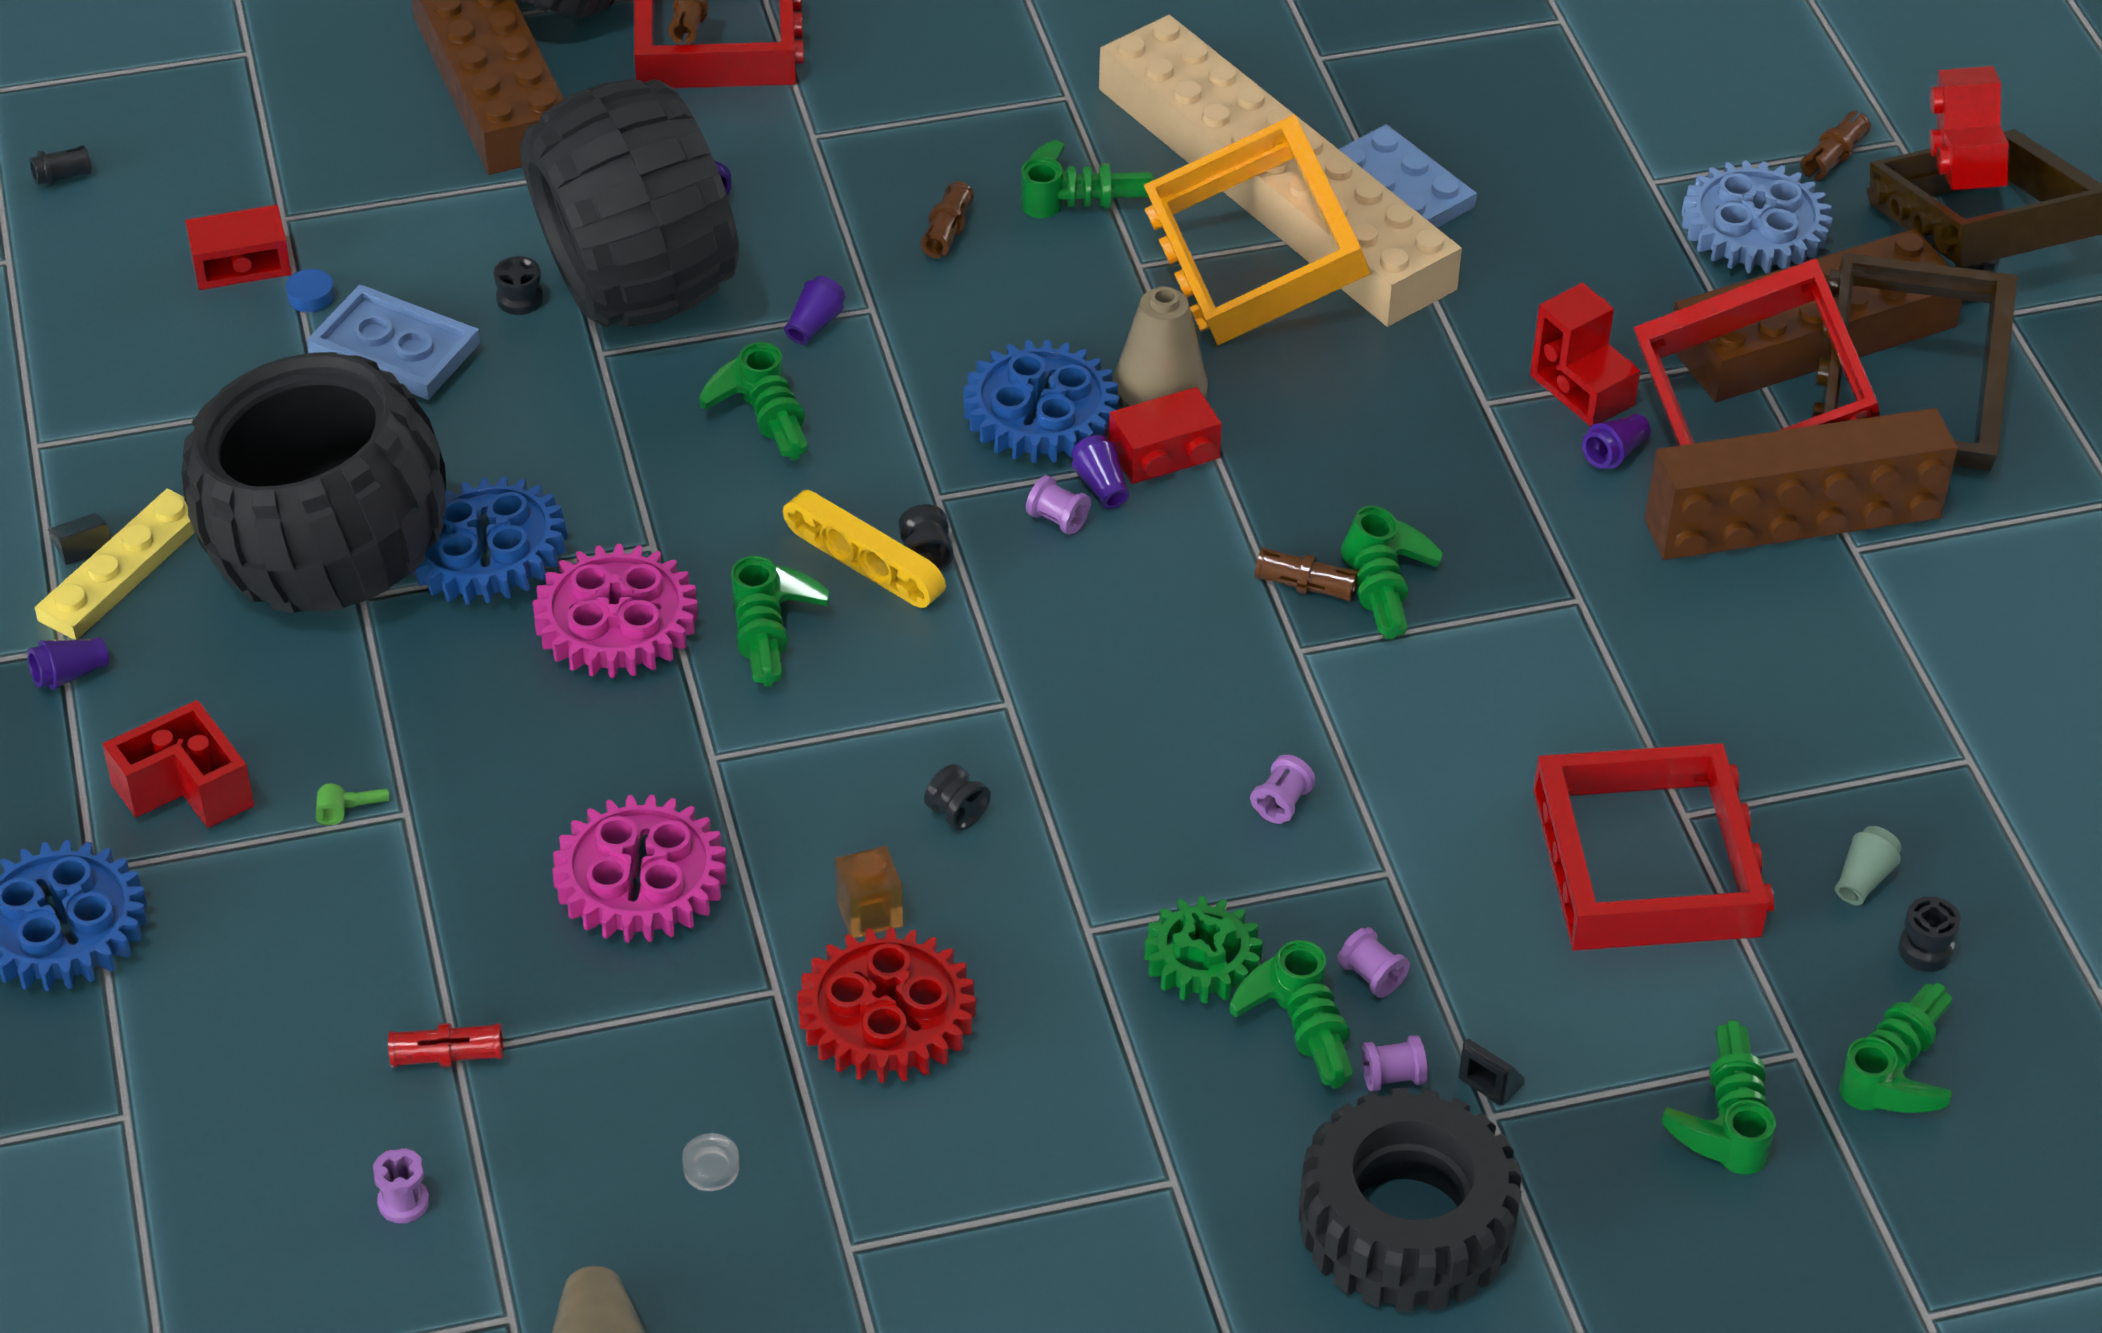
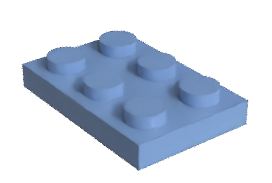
[1339,124,1477,228]
[307,284,480,400]

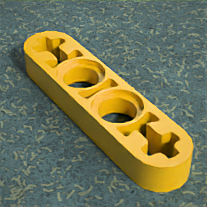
[783,490,946,608]

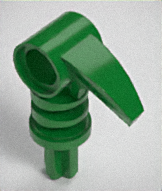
[1021,139,1154,218]
[699,342,808,461]
[1340,505,1443,640]
[731,556,830,687]
[1229,940,1354,1089]
[1839,982,1952,1113]
[1662,1020,1776,1175]

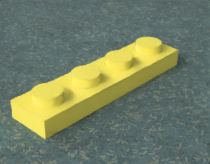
[35,489,195,639]

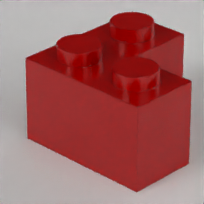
[1929,66,2009,190]
[1530,282,1641,427]
[102,700,254,828]

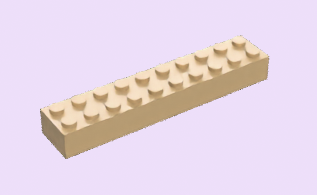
[1099,15,1462,327]

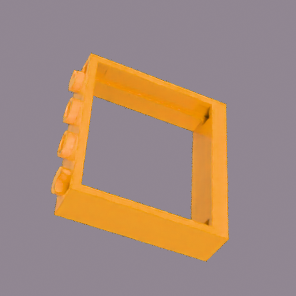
[1144,114,1371,345]

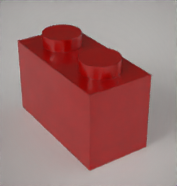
[185,204,292,290]
[1108,387,1222,484]

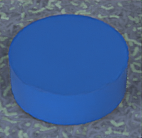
[286,269,335,312]

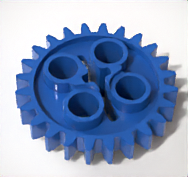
[964,340,1119,463]
[412,476,568,604]
[0,840,147,991]

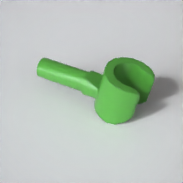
[315,783,389,825]

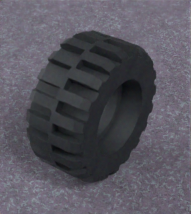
[1298,1088,1522,1312]

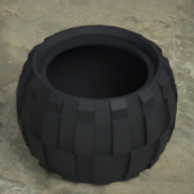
[520,79,739,328]
[181,352,446,613]

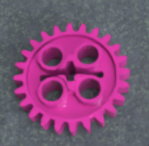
[533,544,698,678]
[552,795,727,943]

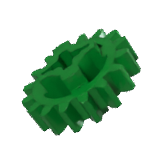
[1144,896,1263,1004]

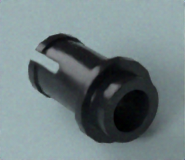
[29,145,92,187]

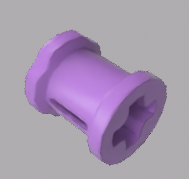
[1026,475,1091,535]
[1250,755,1316,824]
[1337,927,1410,998]
[1361,1035,1427,1092]
[373,1148,429,1223]

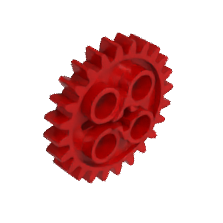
[797,927,976,1083]

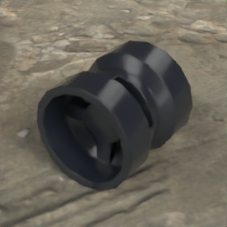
[899,504,953,571]
[1898,897,1961,972]

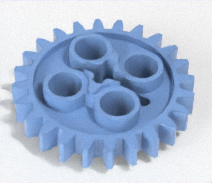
[1681,160,1832,274]

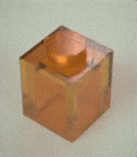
[835,846,903,938]

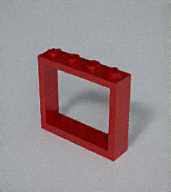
[634,0,804,88]
[1634,258,1880,446]
[1533,743,1774,951]

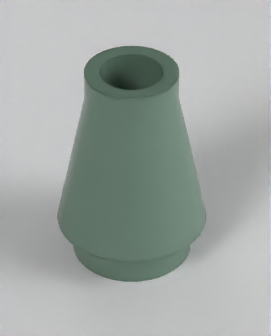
[1835,826,1902,905]

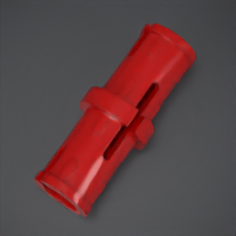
[388,1023,504,1067]

